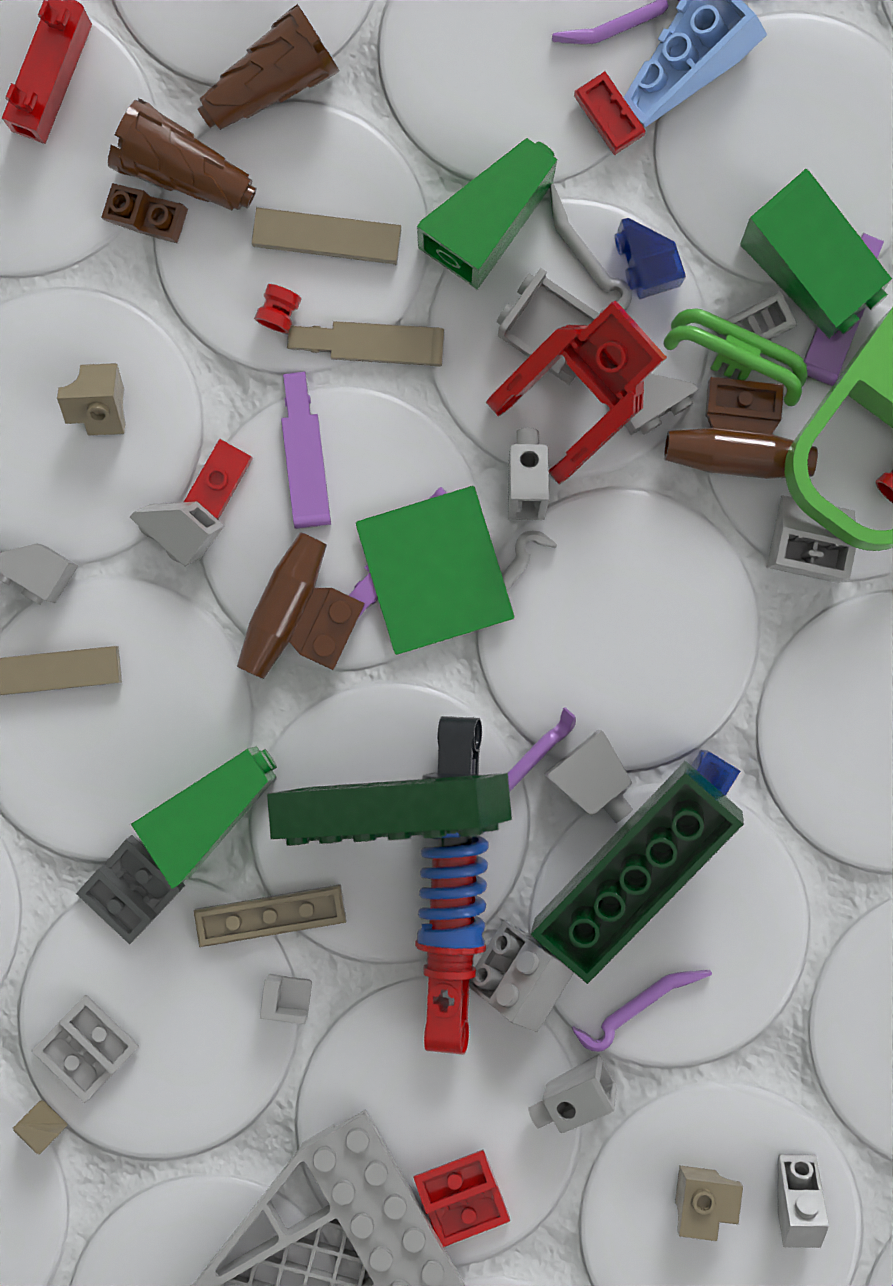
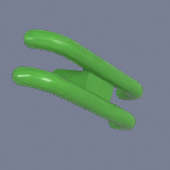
[663,308,808,407]

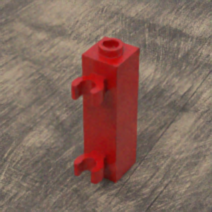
[2,0,92,144]

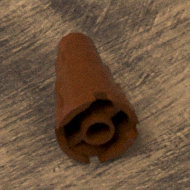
[198,4,339,130]
[107,98,257,210]

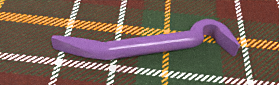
[552,0,680,44]
[508,707,576,792]
[572,970,712,1052]

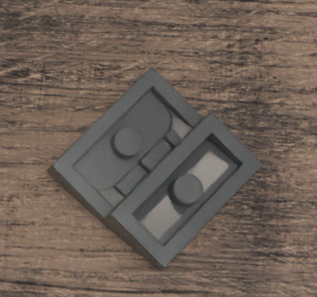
[76,835,185,945]

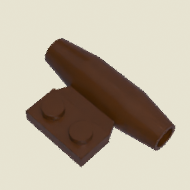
[664,377,818,479]
[237,532,365,679]

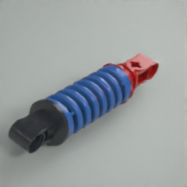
[415,716,489,1055]

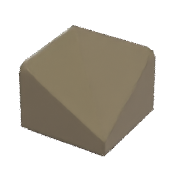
[13,1100,68,1155]

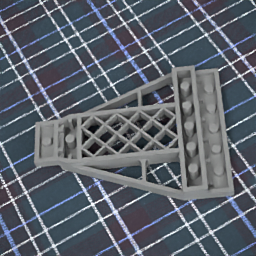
[190,1109,466,1286]

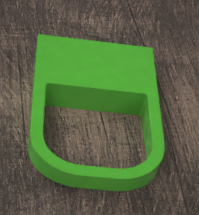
[785,307,893,551]

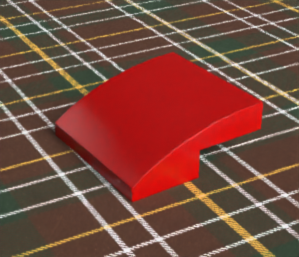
[413,1149,511,1247]

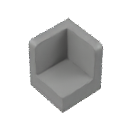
[260,974,312,1024]

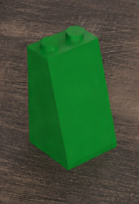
[417,138,558,290]
[740,168,892,339]
[131,746,277,889]

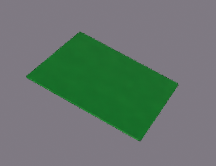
[355,486,515,655]

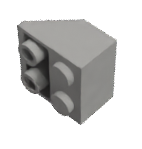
[766,495,856,583]
[469,921,574,1032]

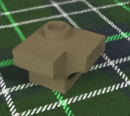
[57,363,126,436]
[675,1165,743,1241]

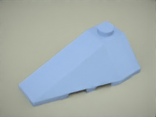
[624,0,767,127]

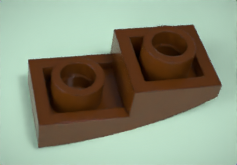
[101,183,188,243]

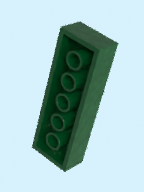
[530,761,744,984]
[267,773,512,846]

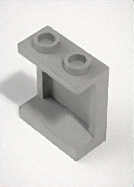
[496,268,603,385]

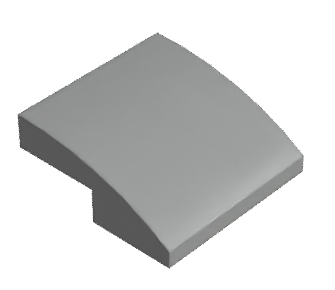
[32,995,139,1103]

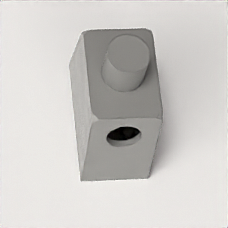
[508,428,549,520]
[544,730,633,823]
[528,1054,617,1133]

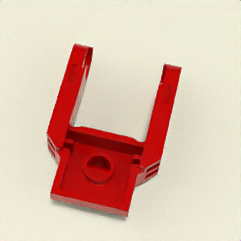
[486,301,667,485]

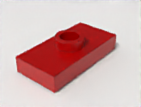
[574,71,646,155]
[184,438,253,520]

